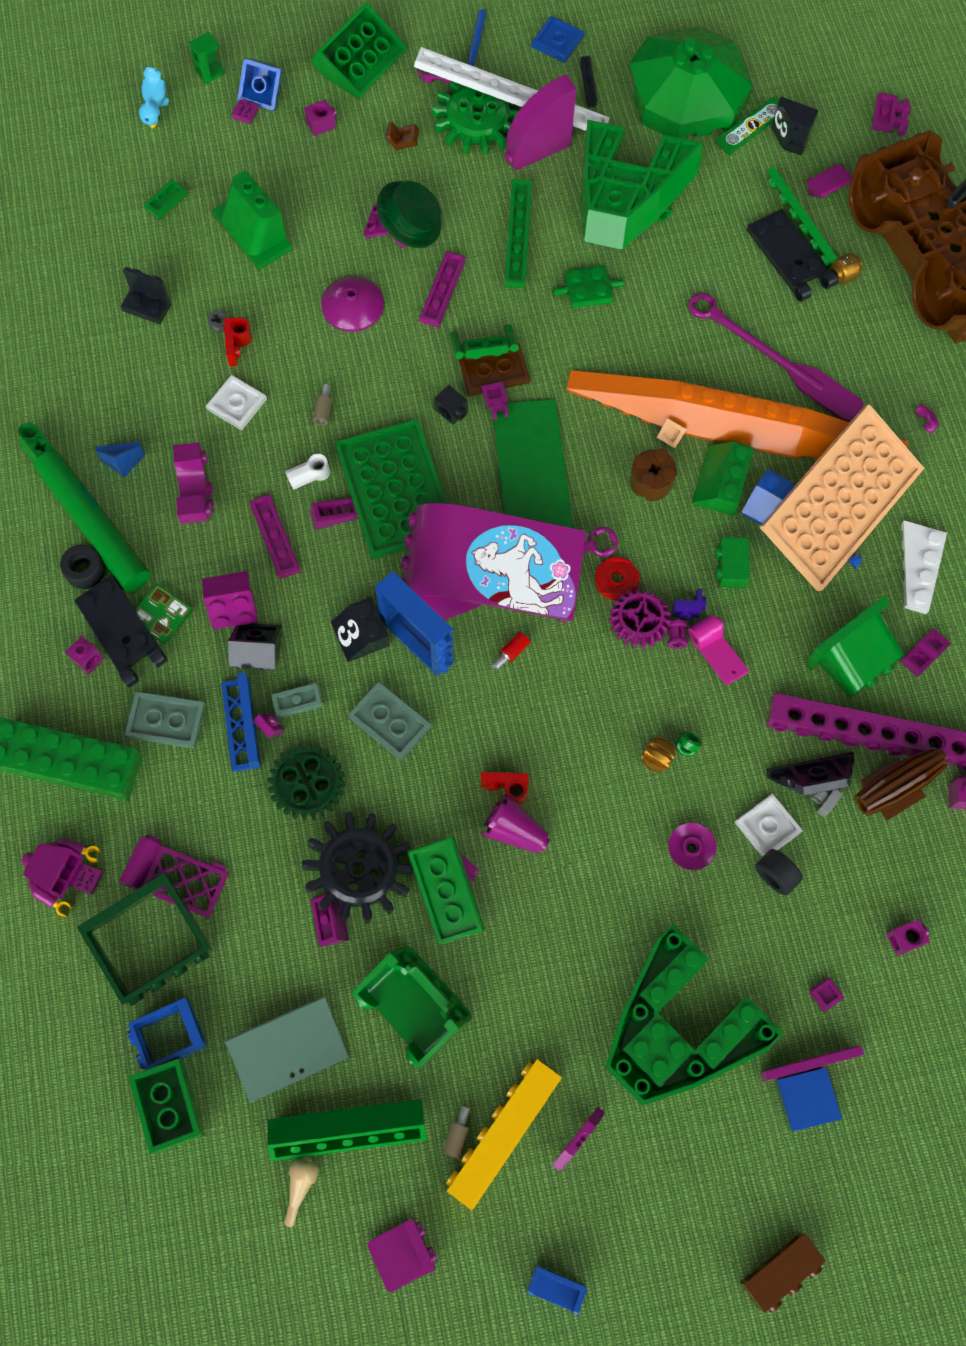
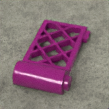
[119,834,229,919]

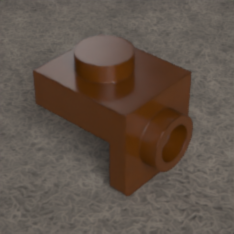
[386,122,419,151]

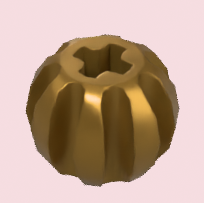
[641,737,676,772]

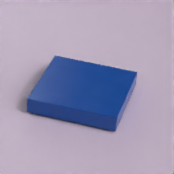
[531,16,585,63]
[776,1068,842,1132]

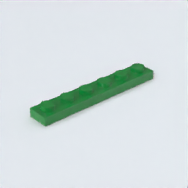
[767,166,838,267]
[504,179,532,288]

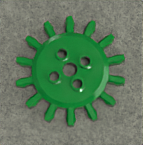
[432,81,519,155]

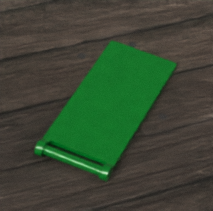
[493,399,573,528]

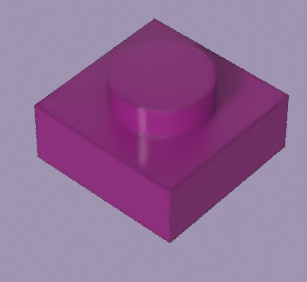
[253,713,285,738]

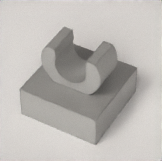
[812,790,843,818]

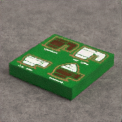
[136,584,194,645]

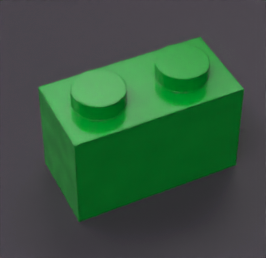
[714,537,750,588]

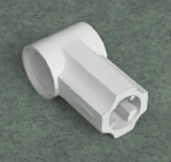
[285,454,331,490]

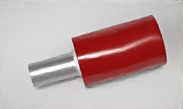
[492,631,530,670]

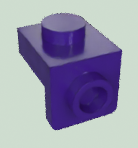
[672,589,706,620]

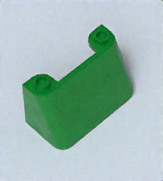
[351,946,472,1069]

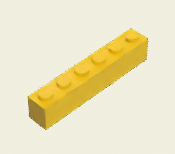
[446,1059,562,1211]

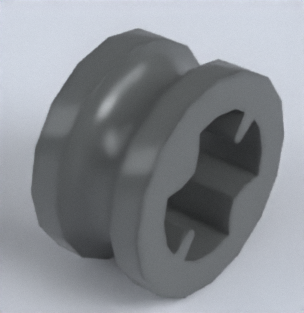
[208,311,227,333]

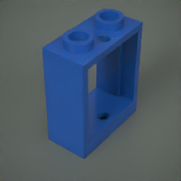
[127,998,208,1070]

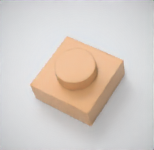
[656,418,686,448]

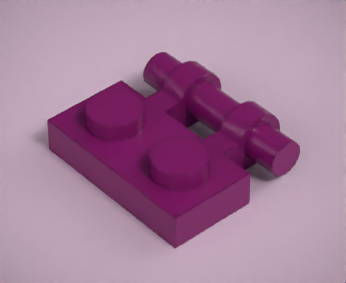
[871,93,911,136]

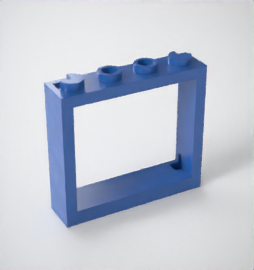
[375,571,454,676]

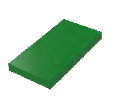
[408,836,486,945]

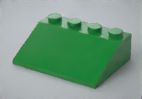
[310,2,408,99]

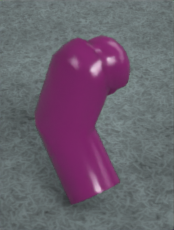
[915,403,939,434]

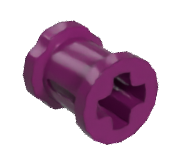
[667,620,688,648]

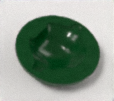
[377,181,441,248]

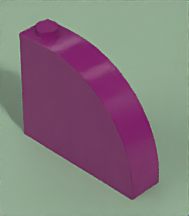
[504,74,577,171]

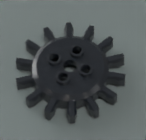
[302,812,414,924]

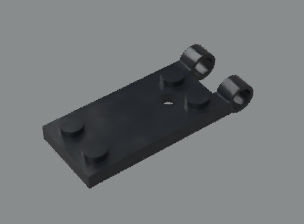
[747,209,838,302]
[74,574,168,688]

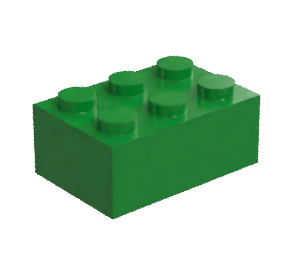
[129,1059,205,1154]

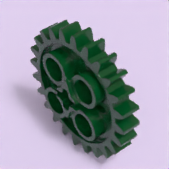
[267,744,346,821]

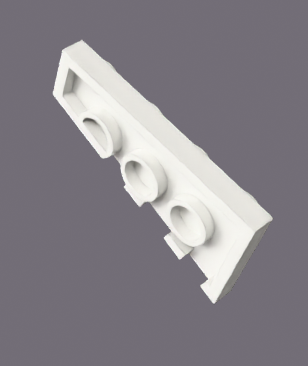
[901,521,947,614]

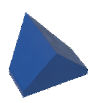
[95,442,145,478]

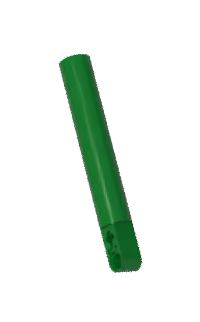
[18,423,151,592]

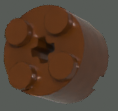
[630,449,677,501]

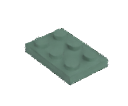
[348,682,432,761]
[124,692,206,749]

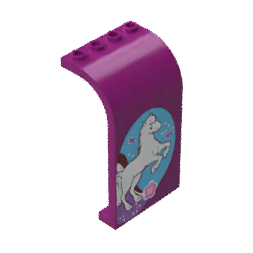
[401,503,586,623]

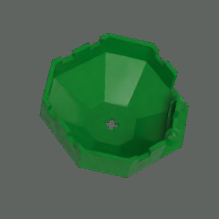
[629,26,753,139]

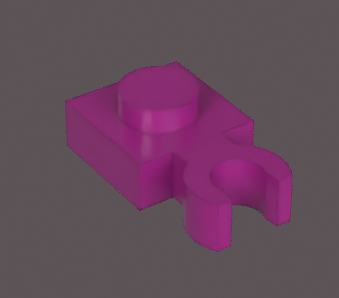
[481,382,508,420]

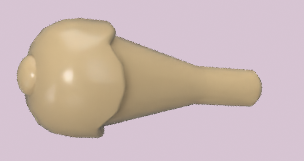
[284,1157,318,1227]

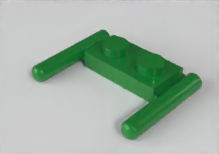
[450,324,519,359]

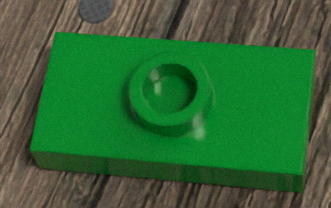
[143,179,188,220]

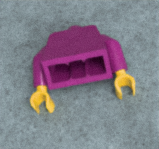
[22,838,100,917]

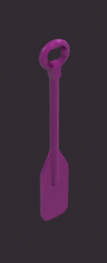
[688,293,863,422]
[419,526,618,621]

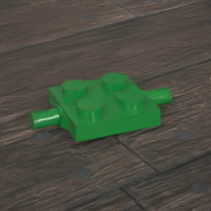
[553,265,624,309]

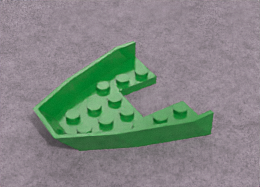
[580,120,704,250]

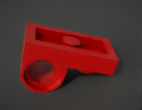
[224,318,252,367]
[480,772,529,805]

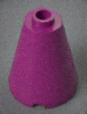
[481,793,550,854]

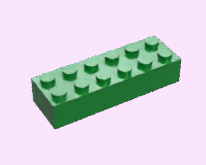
[0,717,143,801]

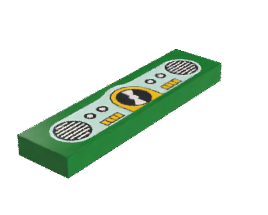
[716,97,779,156]

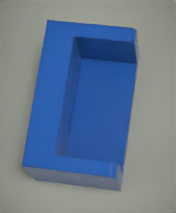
[526,1265,587,1315]

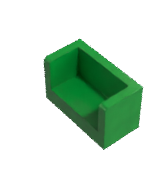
[188,32,225,84]

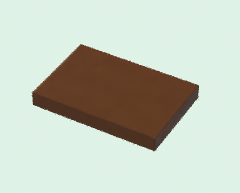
[458,343,530,396]

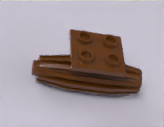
[854,748,948,821]

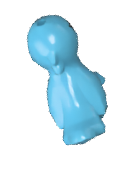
[139,67,169,128]

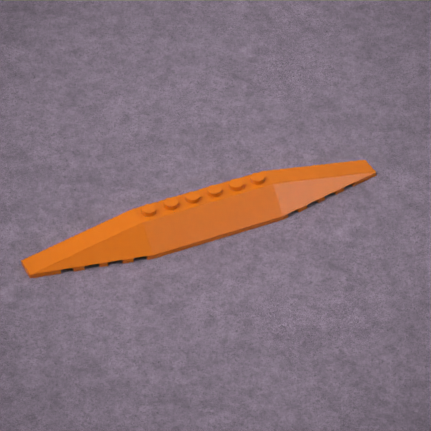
[566,370,908,459]

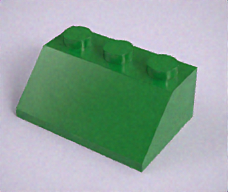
[692,442,754,516]

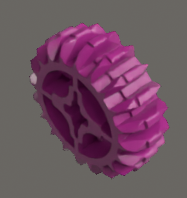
[609,588,671,649]

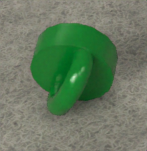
[675,731,702,756]

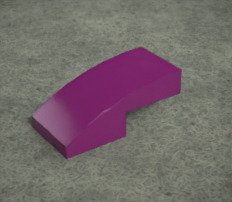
[901,628,951,677]

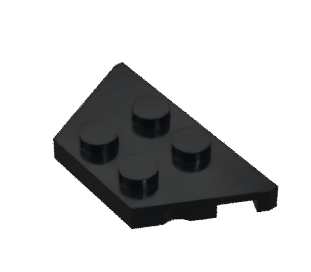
[766,752,855,795]

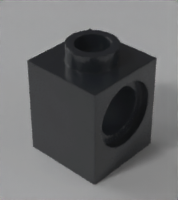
[434,385,468,425]

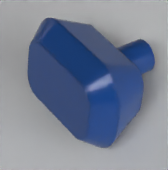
[847,553,862,569]

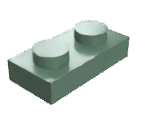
[271,683,323,719]

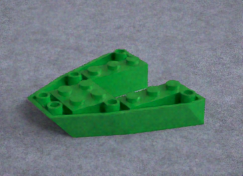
[605,924,784,1106]

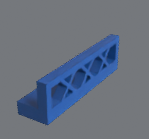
[221,673,261,772]

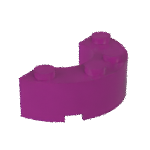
[173,442,215,525]

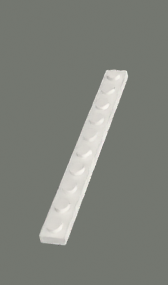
[414,47,610,131]

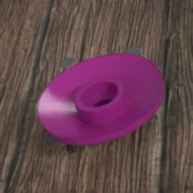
[668,823,717,871]

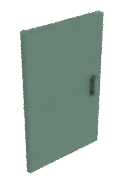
[224,996,349,1103]

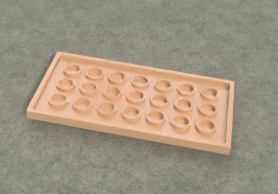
[760,404,924,591]

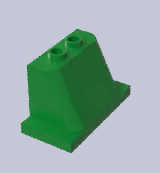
[212,170,293,271]
[805,595,905,699]

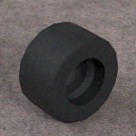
[60,544,105,589]
[755,849,803,896]

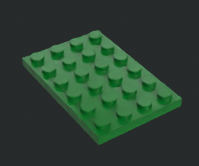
[334,419,447,560]

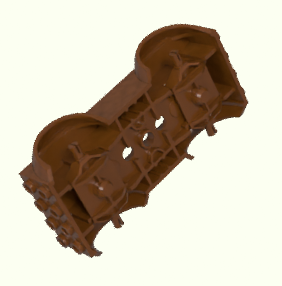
[849,130,966,344]

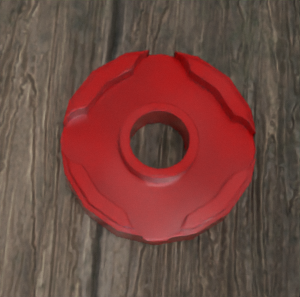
[595,557,640,601]

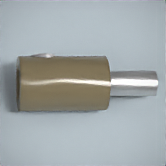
[312,384,332,426]
[442,1106,470,1159]

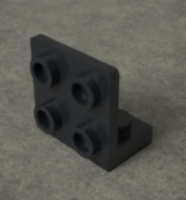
[121,267,171,325]

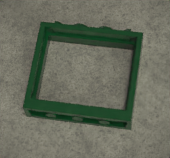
[77,873,213,1006]

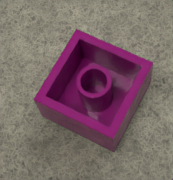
[202,571,258,630]

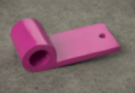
[687,615,749,686]

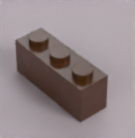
[740,1233,826,1313]

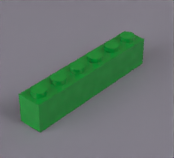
[267,1099,426,1162]

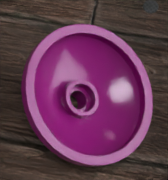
[321,276,384,332]

